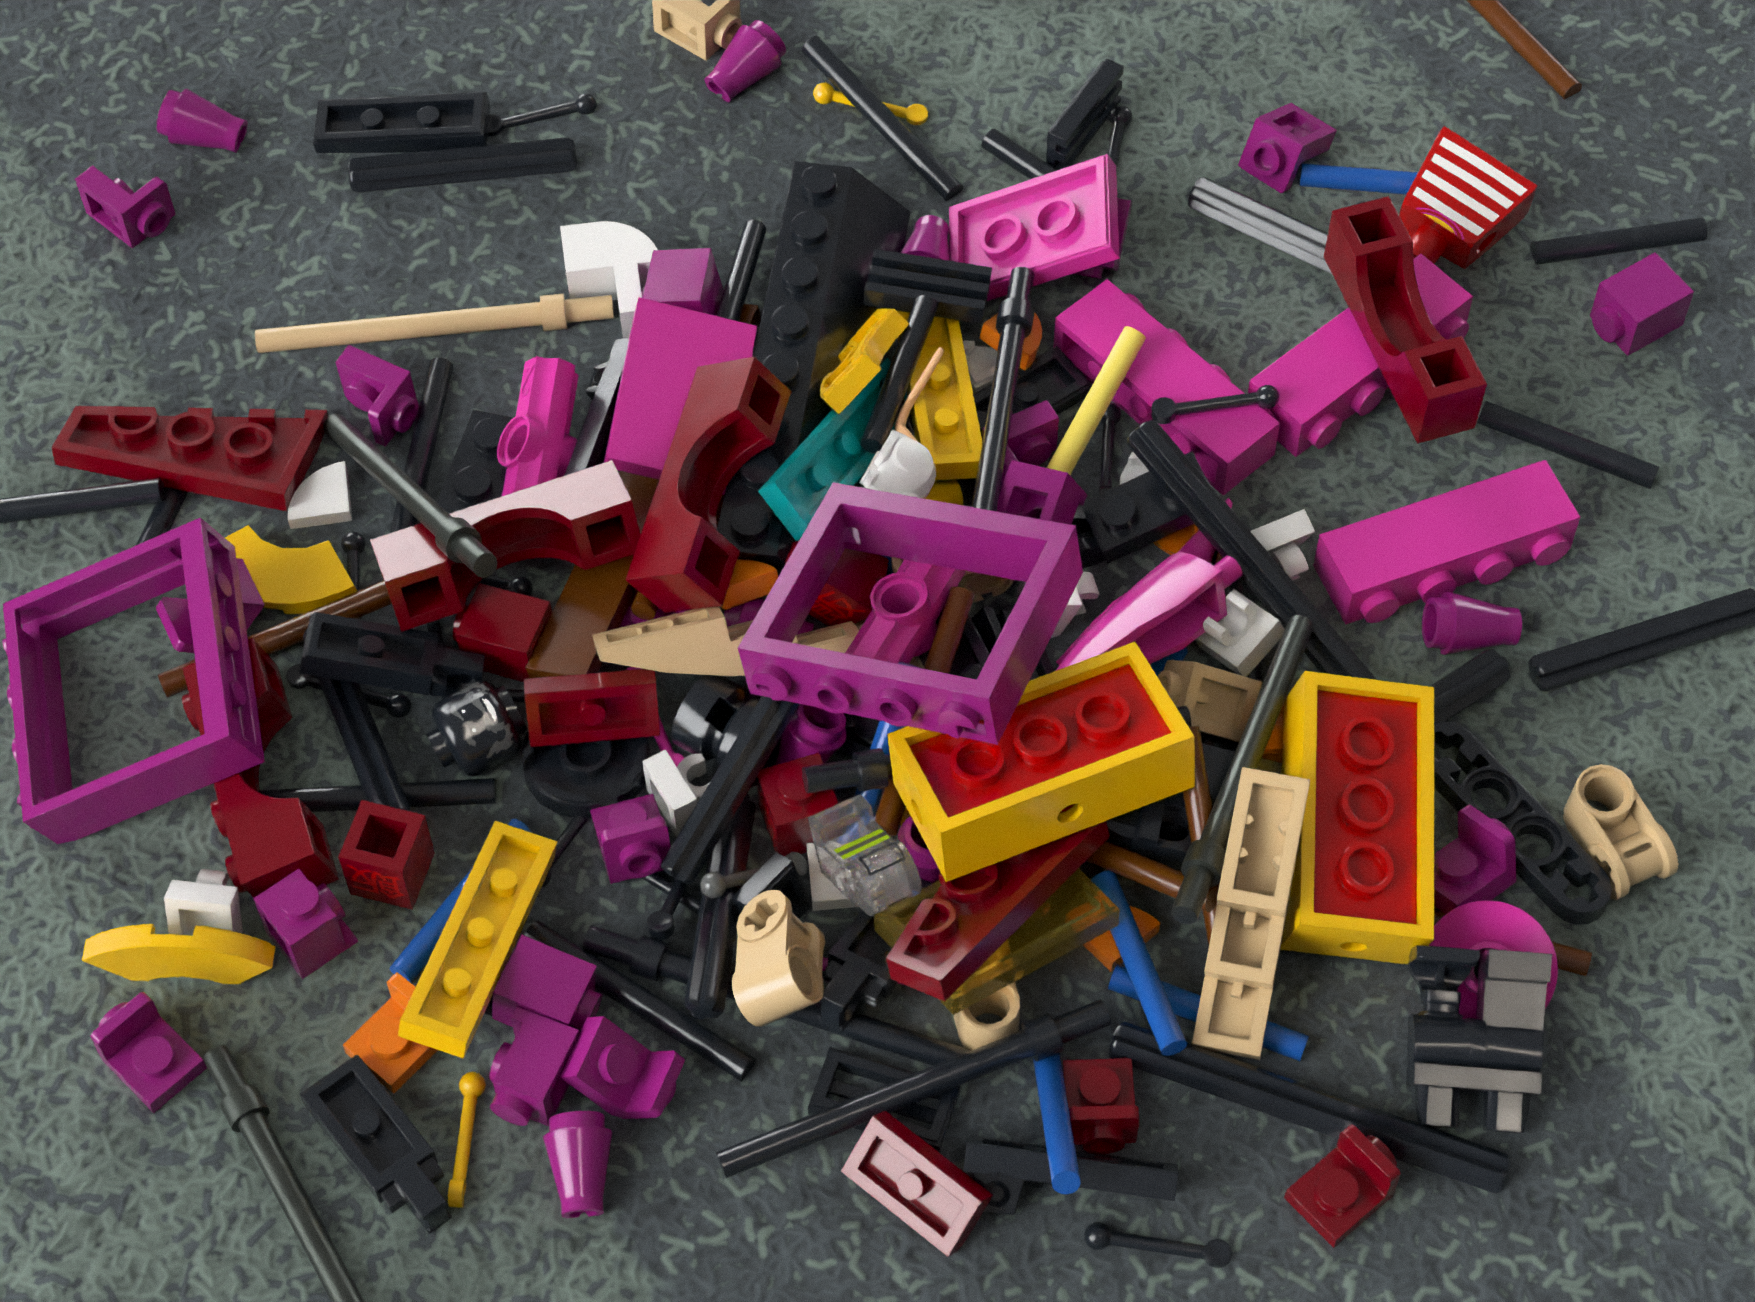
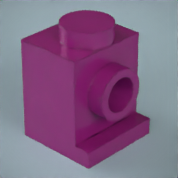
[997,460,1087,525]
[253,869,358,979]
[490,1006,580,1126]

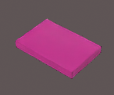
[949,154,1120,301]
[604,297,757,495]

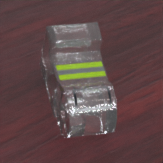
[808,794,922,916]

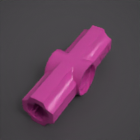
[497,356,579,496]
[845,559,966,664]

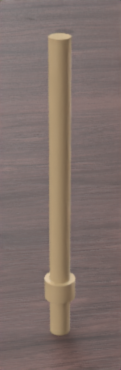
[255,293,614,353]

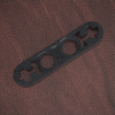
[1434,721,1612,925]

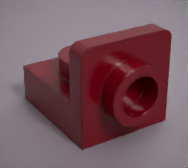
[1062,1058,1140,1154]
[1284,1124,1401,1248]

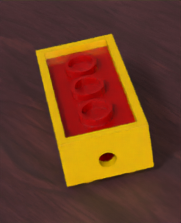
[887,642,1195,882]
[1280,671,1434,965]

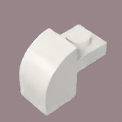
[560,221,657,338]

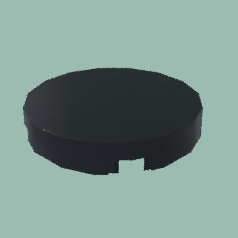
[521,731,651,819]

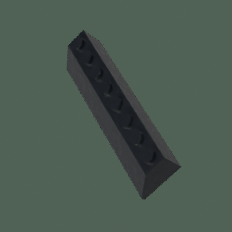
[717,161,910,577]

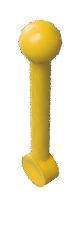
[813,82,928,125]
[448,1071,486,1208]

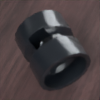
[671,675,780,788]

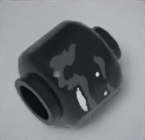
[426,680,528,777]

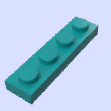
[758,358,911,541]

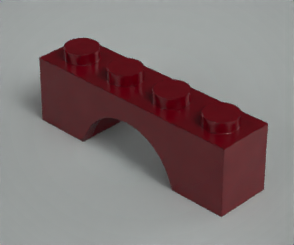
[1323,196,1487,444]
[625,357,791,613]
[370,460,641,632]
[182,638,339,898]

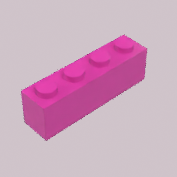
[1248,254,1473,457]
[1053,279,1280,495]
[1313,460,1580,625]

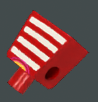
[1399,126,1538,269]

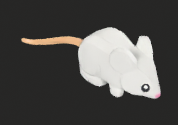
[859,347,944,499]

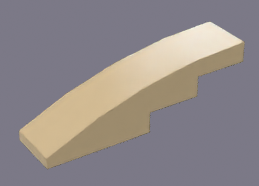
[592,606,859,676]
[1192,767,1310,1060]

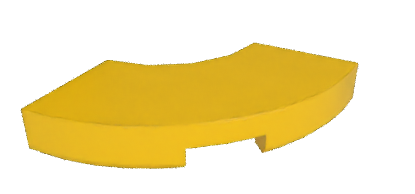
[820,308,909,414]
[225,525,357,614]
[82,924,276,984]

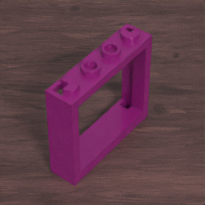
[738,483,1083,745]
[2,517,265,844]

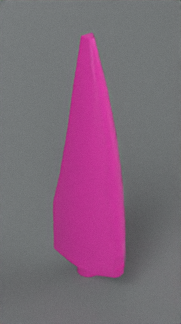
[1056,552,1243,671]

